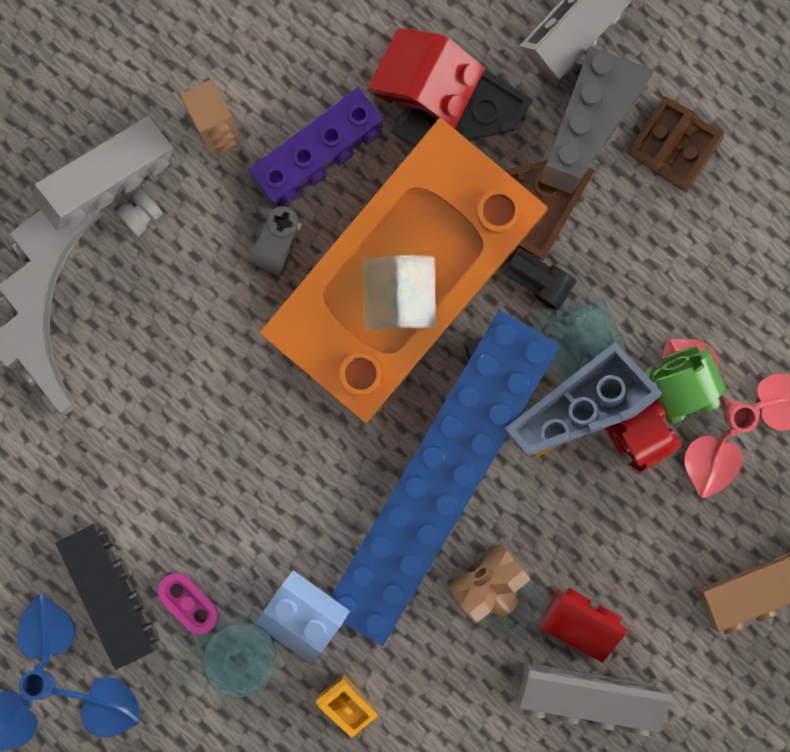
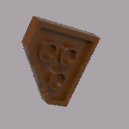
[505,160,595,261]

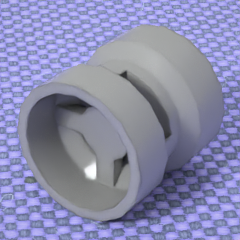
[115,188,164,236]

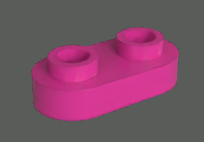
[158,573,218,634]

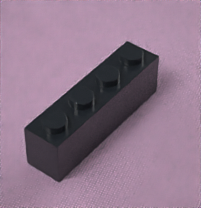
[55,523,160,670]

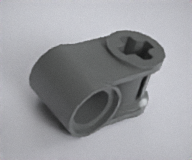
[249,206,301,276]

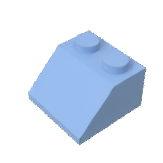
[255,570,350,665]

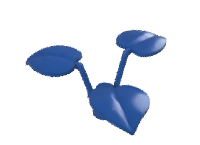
[0,594,140,750]

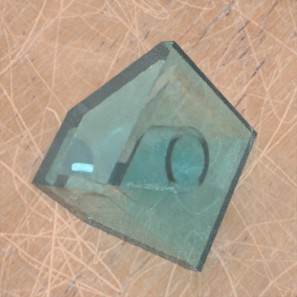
[539,298,626,383]

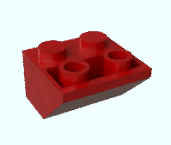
[538,587,628,663]

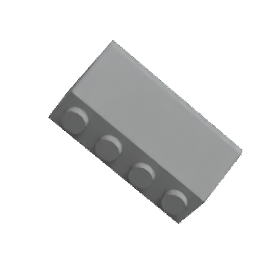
[517,662,673,736]

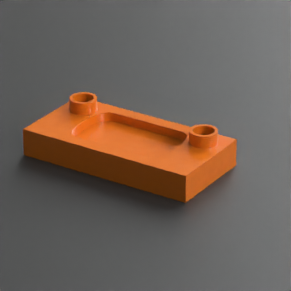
[259,117,548,423]

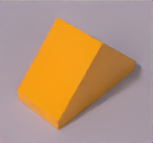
[315,673,378,738]

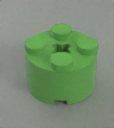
[645,346,726,424]

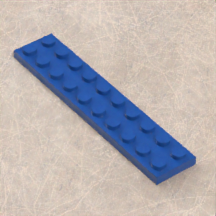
[331,310,561,646]

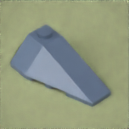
[505,342,662,456]

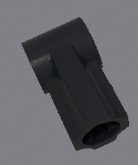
[503,248,577,311]

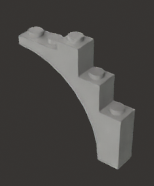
[0,207,102,414]

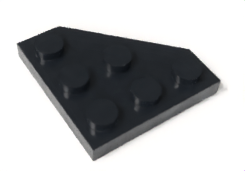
[391,70,533,148]

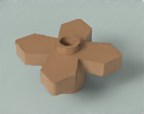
[447,544,530,623]

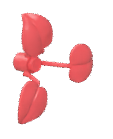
[661,338,790,498]

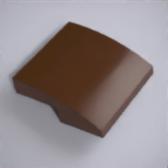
[627,96,724,193]

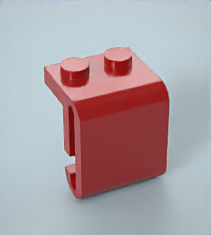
[367,28,485,129]

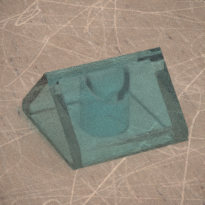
[363,255,436,330]

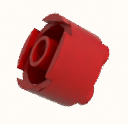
[604,399,682,475]

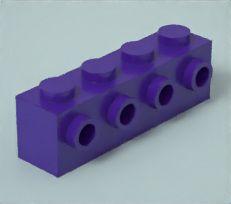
[248,87,383,208]

